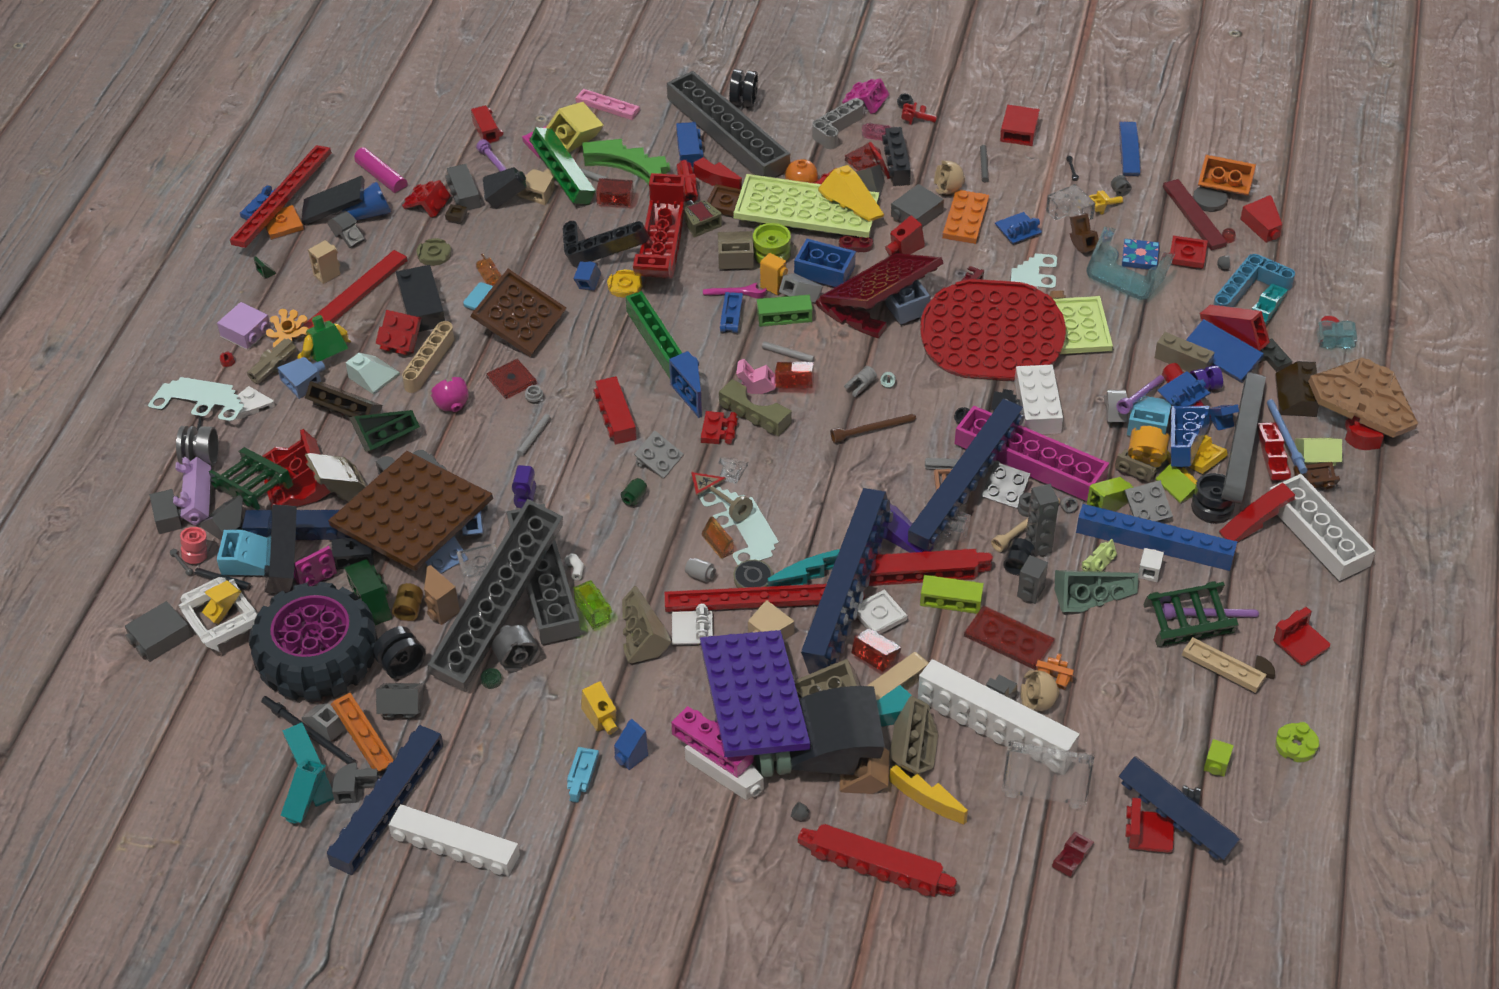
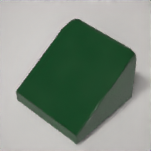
[254,256,276,279]

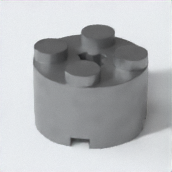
[491,625,539,672]

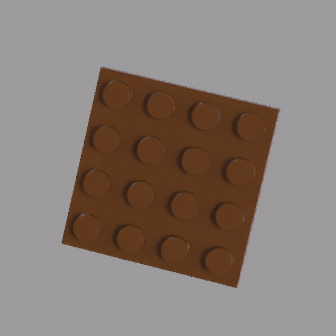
[470,268,567,357]

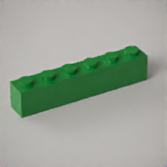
[529,127,596,204]
[625,291,682,379]

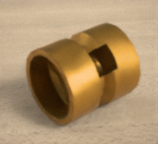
[392,583,423,621]

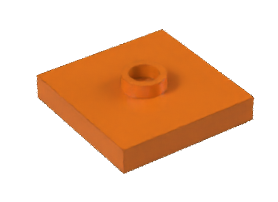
[265,205,304,239]

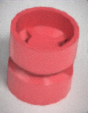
[180,527,207,564]

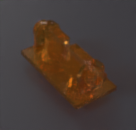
[476,253,502,286]

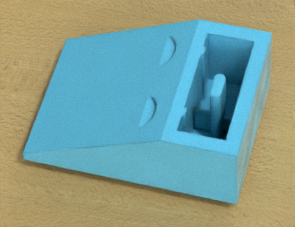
[1127,396,1171,436]
[217,530,267,576]

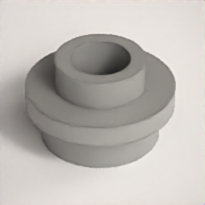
[525,385,543,402]

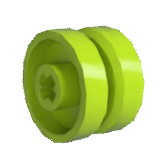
[753,223,791,263]

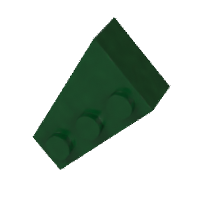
[349,410,420,452]
[344,559,392,626]

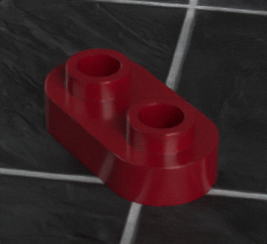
[839,236,873,252]

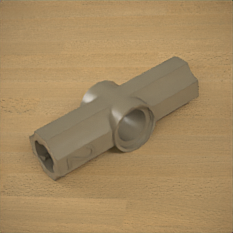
[247,338,297,384]

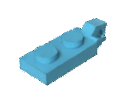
[567,747,599,803]

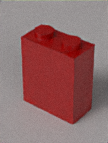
[1000,104,1040,146]

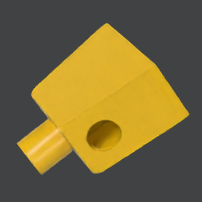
[581,681,618,735]

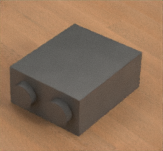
[891,184,944,227]
[125,601,192,662]

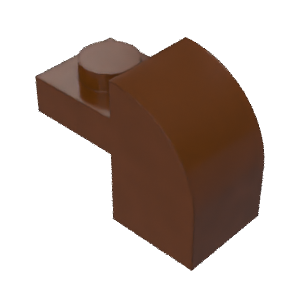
[1070,213,1100,253]

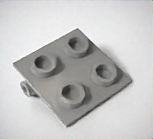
[634,430,683,478]
[1125,480,1173,522]

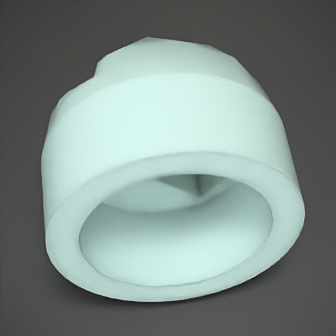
[880,372,896,387]

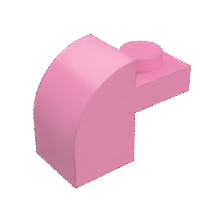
[736,359,777,394]

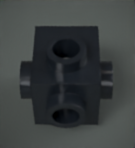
[991,389,1020,410]

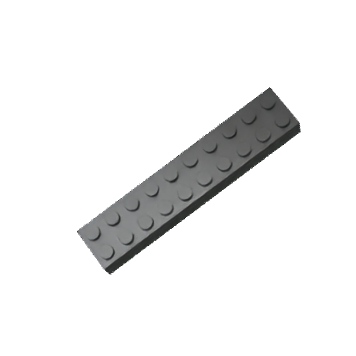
[667,71,791,178]
[428,499,563,692]

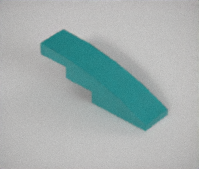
[1252,284,1288,326]
[768,549,840,587]
[282,723,334,807]

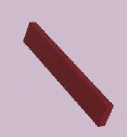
[1163,179,1227,251]

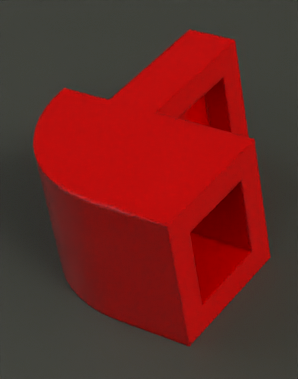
[1345,416,1384,450]

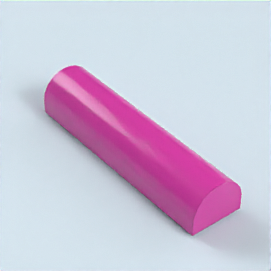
[354,147,408,193]

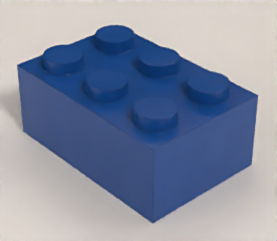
[794,239,856,287]

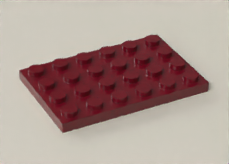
[820,253,944,309]

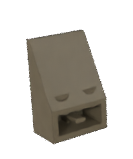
[718,231,754,269]
[305,453,367,502]

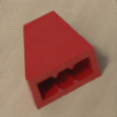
[1240,195,1283,243]

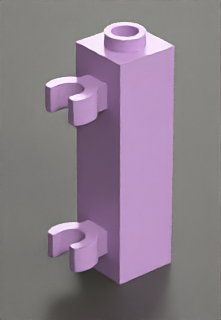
[173,457,211,525]

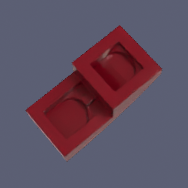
[815,298,852,323]
[846,309,887,338]
[1052,832,1094,877]

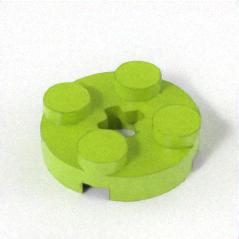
[1275,722,1319,762]

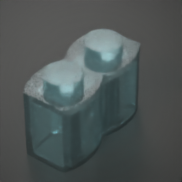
[1317,321,1357,349]

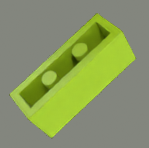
[920,575,984,614]

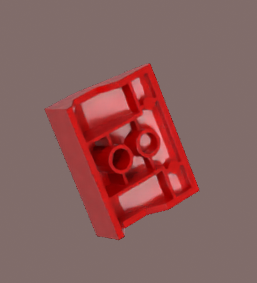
[262,429,330,508]

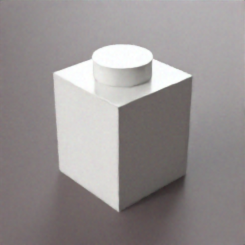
[1138,548,1164,582]

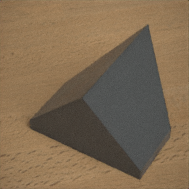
[855,164,884,201]

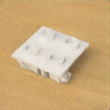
[672,604,713,645]

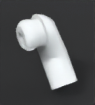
[565,554,584,580]

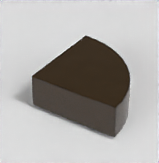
[1254,655,1275,679]

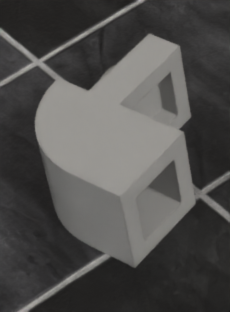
[1104,390,1127,422]

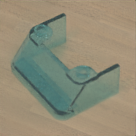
[1086,226,1175,300]

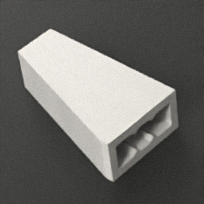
[685,745,764,800]

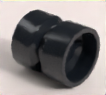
[1003,538,1035,576]

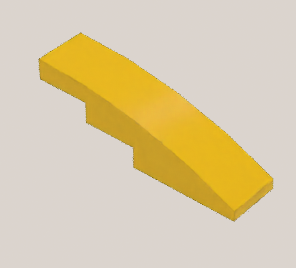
[889,765,968,825]

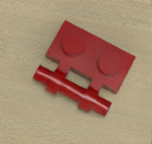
[701,411,738,444]

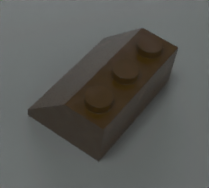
[1275,361,1320,417]

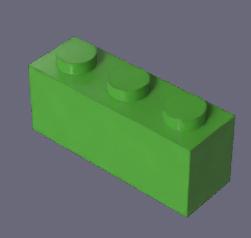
[757,295,812,327]

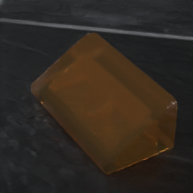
[702,516,734,559]

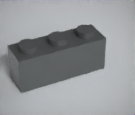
[445,164,481,211]

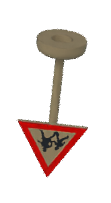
[691,472,753,522]

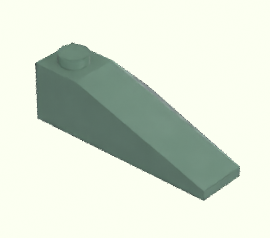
[1054,570,1138,612]

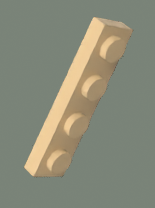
[1182,638,1266,693]

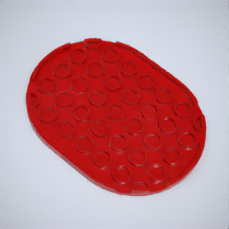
[920,279,1066,381]

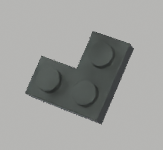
[1259,339,1293,372]

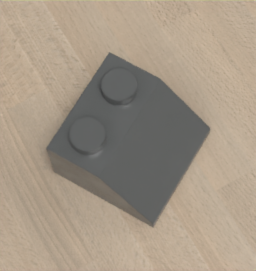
[376,683,425,717]

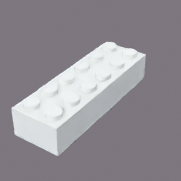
[1269,474,1375,581]

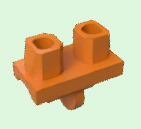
[1036,653,1074,690]

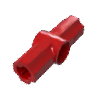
[677,160,698,202]

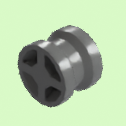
[1110,175,1132,196]
[1018,493,1031,517]

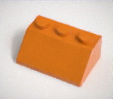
[1198,155,1256,196]

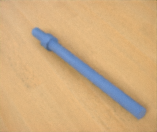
[1267,399,1307,474]

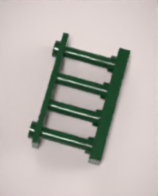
[209,447,294,510]
[1143,581,1239,648]

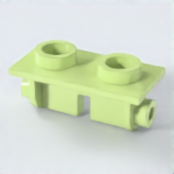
[1081,539,1117,571]

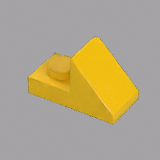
[202,581,241,624]

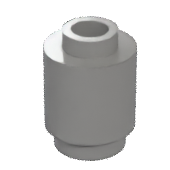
[685,558,716,582]

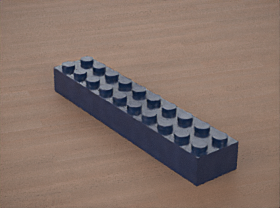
[801,488,893,674]

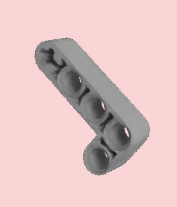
[812,98,863,149]

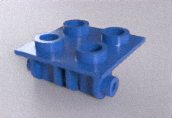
[995,212,1042,244]
[1157,371,1210,406]

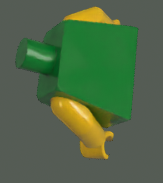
[297,315,351,362]

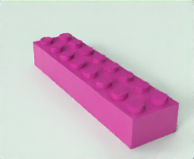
[954,405,1109,501]

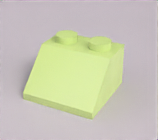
[1295,438,1342,466]

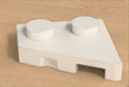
[223,386,275,420]

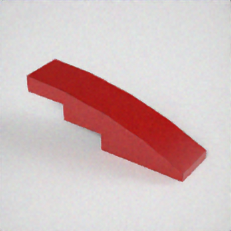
[1257,423,1291,480]
[1219,482,1295,542]

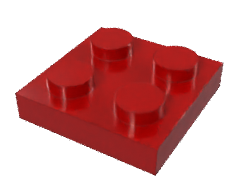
[1168,235,1208,269]

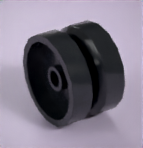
[729,69,758,107]
[1191,473,1235,522]
[372,626,426,679]

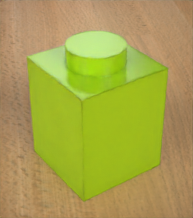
[1204,739,1234,777]

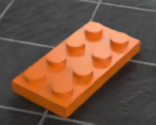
[942,190,989,244]

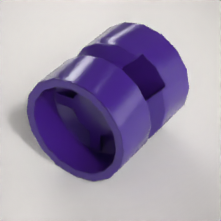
[1190,365,1223,390]

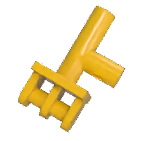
[1086,190,1123,214]

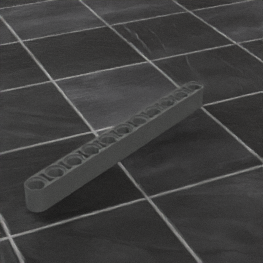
[1221,372,1266,504]

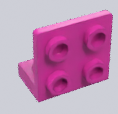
[842,78,890,114]
[294,546,337,586]

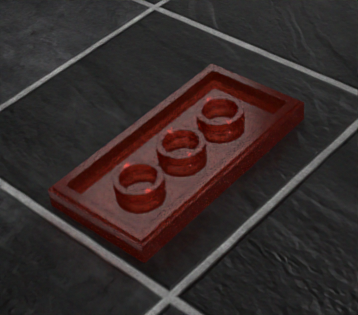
[964,605,1055,670]

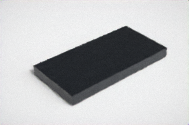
[301,175,365,225]

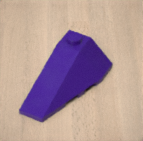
[885,503,934,553]

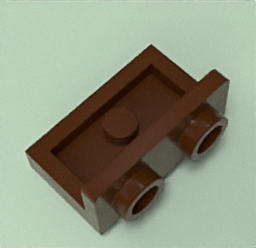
[1293,462,1340,489]

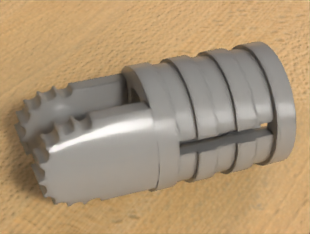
[844,366,877,397]

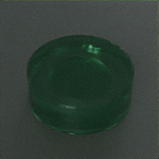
[481,668,502,689]

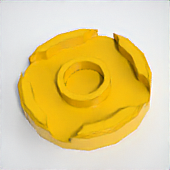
[607,269,642,298]

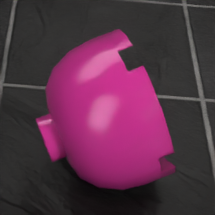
[431,377,469,412]

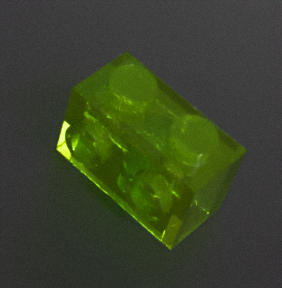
[573,580,612,630]

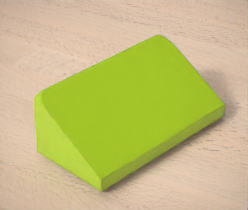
[1155,464,1196,504]

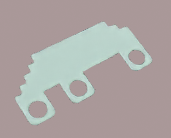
[1011,253,1057,289]
[148,377,244,421]
[698,487,779,565]

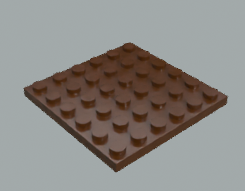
[328,451,493,572]

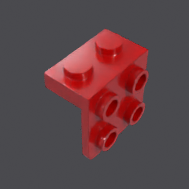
[402,180,451,217]
[1273,607,1330,665]
[1125,798,1174,853]

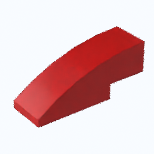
[693,157,742,189]

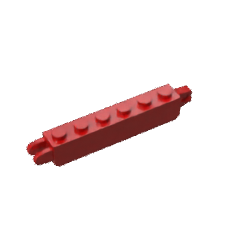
[868,549,993,586]
[798,824,957,897]

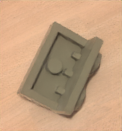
[1115,449,1159,482]

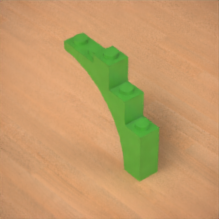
[582,139,670,185]

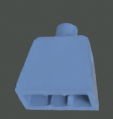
[278,357,325,399]

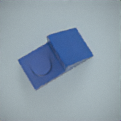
[1210,404,1239,430]

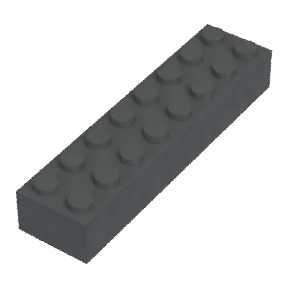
[507,503,581,644]

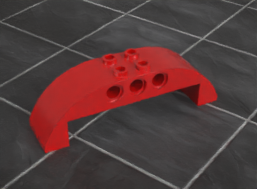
[633,173,685,278]

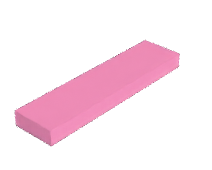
[575,89,640,120]

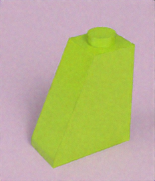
[1087,477,1133,512]

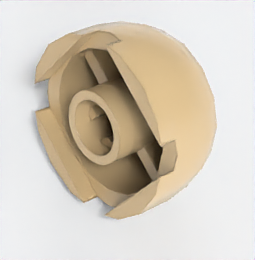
[934,161,965,195]
[1021,670,1059,712]

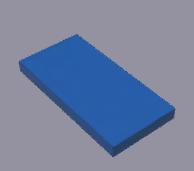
[1186,319,1264,383]

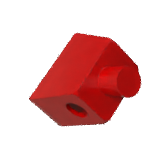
[885,215,925,255]

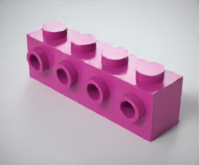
[671,706,754,778]

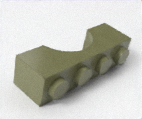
[719,379,792,436]

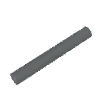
[980,145,988,182]

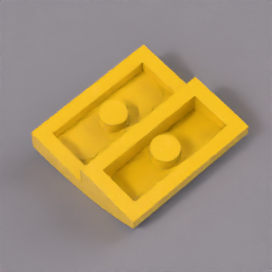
[1188,435,1228,474]

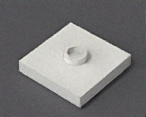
[857,589,907,637]

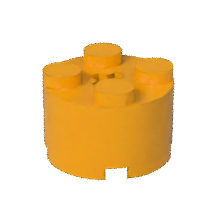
[1128,426,1169,467]

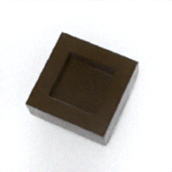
[445,204,467,223]

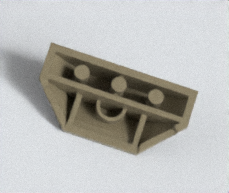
[890,696,938,774]

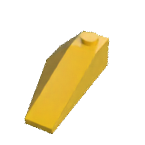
[818,165,884,222]

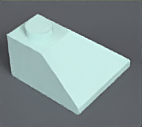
[346,353,400,395]

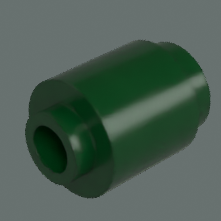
[621,478,647,506]

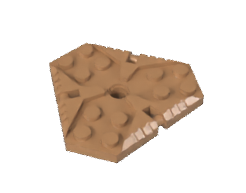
[1308,357,1418,438]

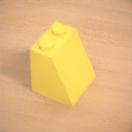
[546,102,604,153]

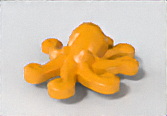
[266,309,308,347]

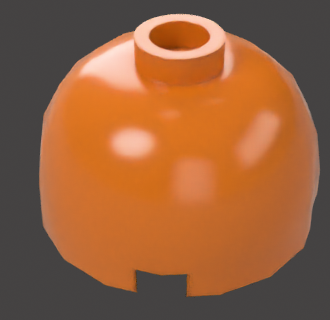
[785,159,818,183]

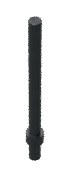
[261,696,356,764]

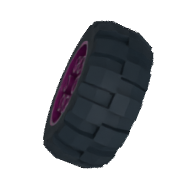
[249,582,378,702]

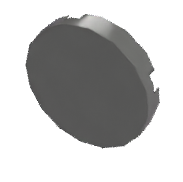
[1193,186,1227,212]

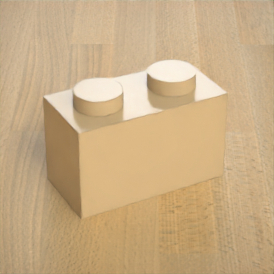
[308,240,341,284]

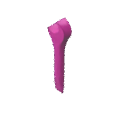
[703,283,767,298]

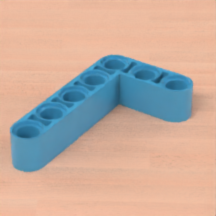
[1213,254,1295,307]

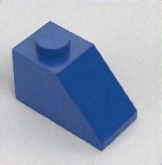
[614,719,648,770]

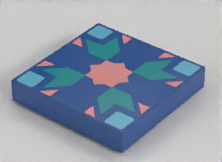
[1122,239,1159,270]

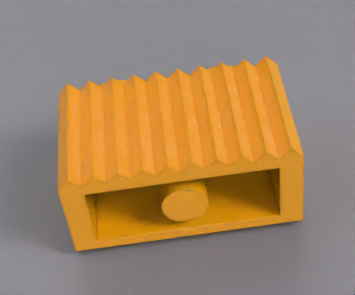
[760,253,788,295]

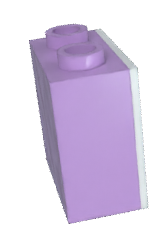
[217,302,271,350]

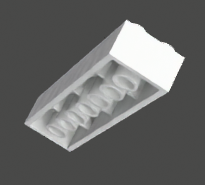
[918,659,1080,776]

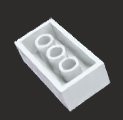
[1014,365,1063,434]

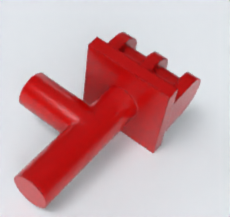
[901,102,937,125]

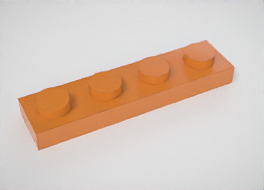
[331,693,394,773]

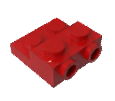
[375,310,421,355]

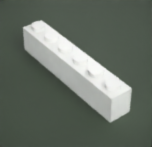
[389,804,520,876]

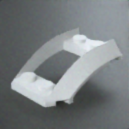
[178,577,257,652]

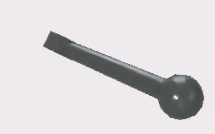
[170,549,193,576]

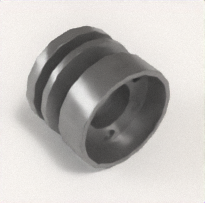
[176,426,219,466]

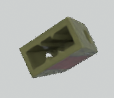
[684,200,722,238]

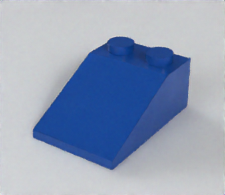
[669,351,702,418]

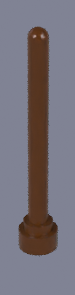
[830,414,916,444]

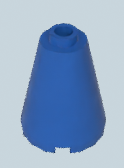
[342,182,391,220]

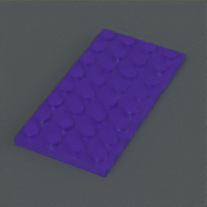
[700,630,810,758]

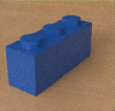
[676,122,703,167]

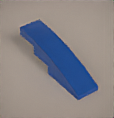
[1119,122,1140,176]

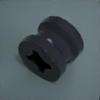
[1182,785,1201,805]

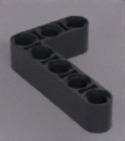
[563,221,650,267]

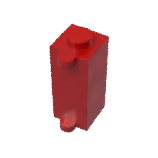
[471,105,504,143]

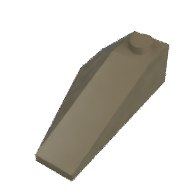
[622,586,672,663]
[794,659,860,698]

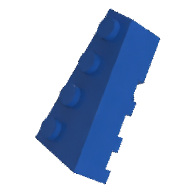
[1171,406,1210,468]

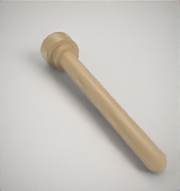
[991,498,1060,552]

